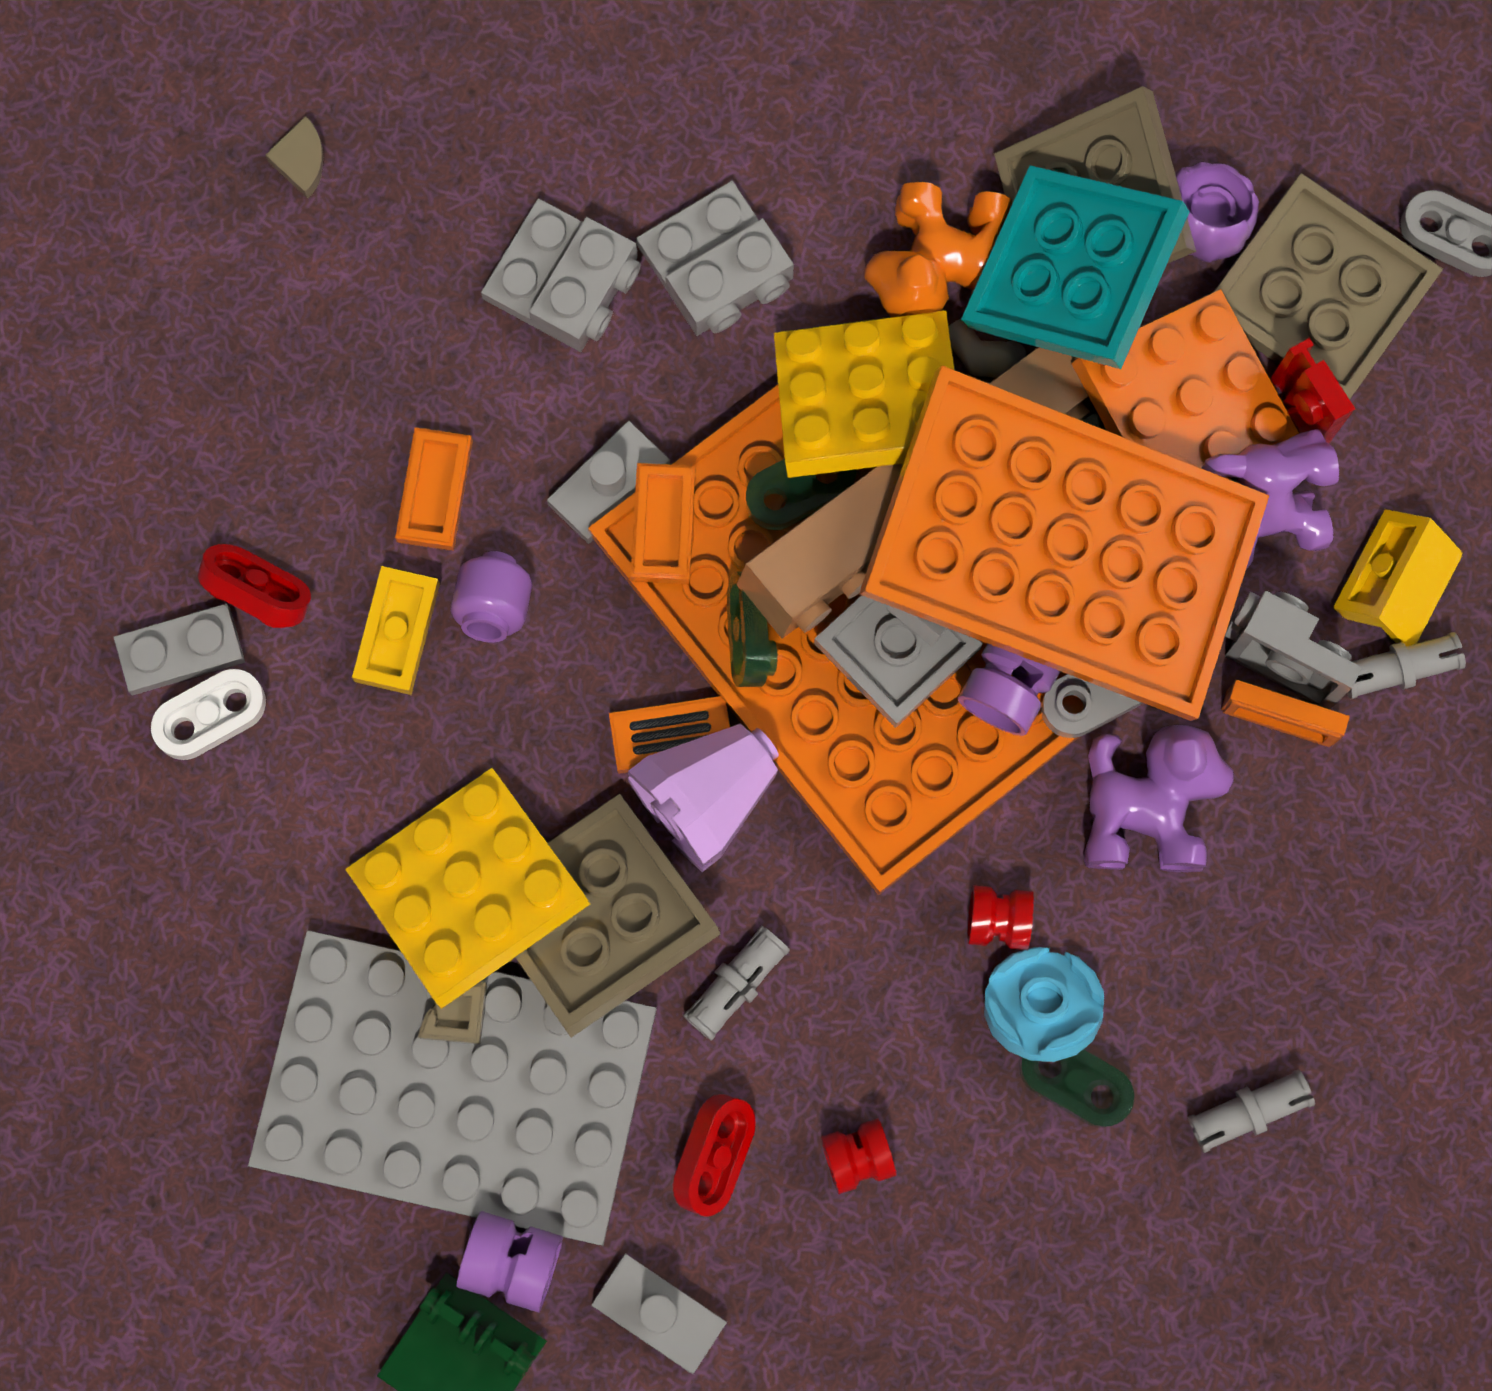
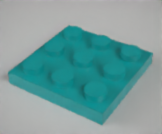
[961,165,1190,369]

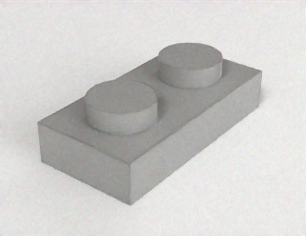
[114,604,245,696]

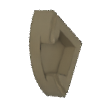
[266,116,324,199]
[418,982,487,1044]

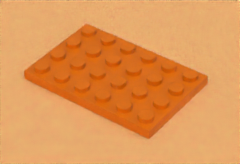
[859,365,1270,721]

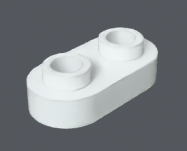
[151,669,266,760]

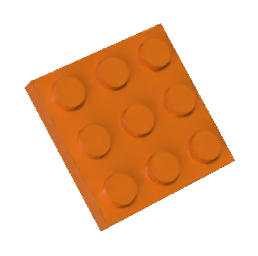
[1071,289,1299,480]

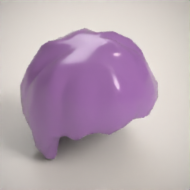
[1175,162,1259,262]

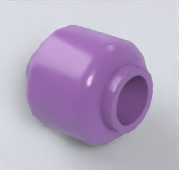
[450,551,532,643]

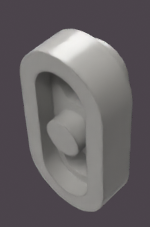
[1400,190,1492,277]
[1041,674,1142,738]

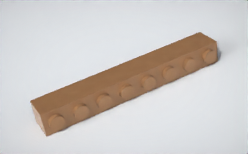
[737,347,1093,639]

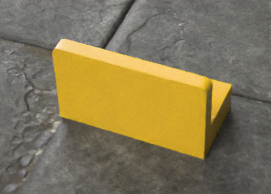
[1333,509,1462,646]

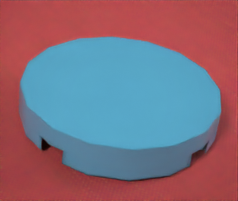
[984,947,1104,1062]

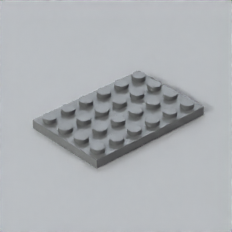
[248,930,657,1246]

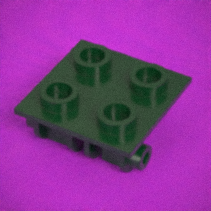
[377,1272,547,1391]

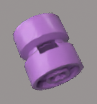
[958,643,1060,736]
[457,1211,563,1313]

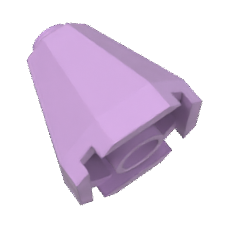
[628,724,779,872]

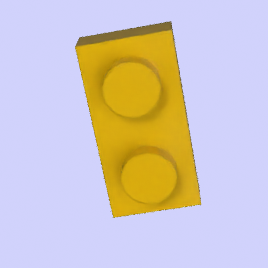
[352,566,440,695]

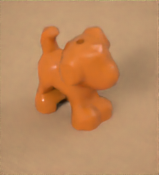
[864,182,1013,318]

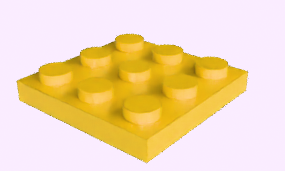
[774,311,954,478]
[345,768,590,1009]

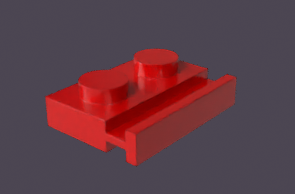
[1270,337,1355,443]

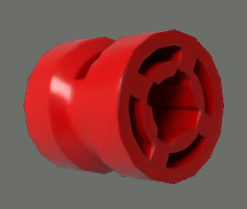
[967,885,1034,950]
[820,1119,897,1194]

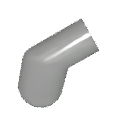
[948,319,1027,378]

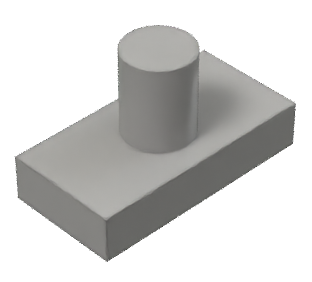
[547,421,670,544]
[591,1254,727,1374]

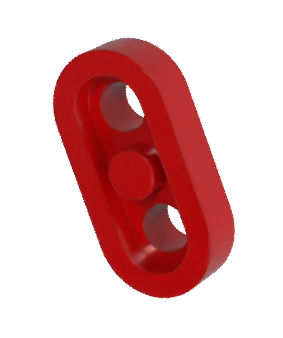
[198,544,311,628]
[673,1094,756,1217]

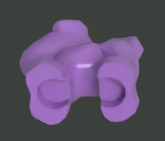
[1201,429,1339,569]
[1084,725,1234,872]

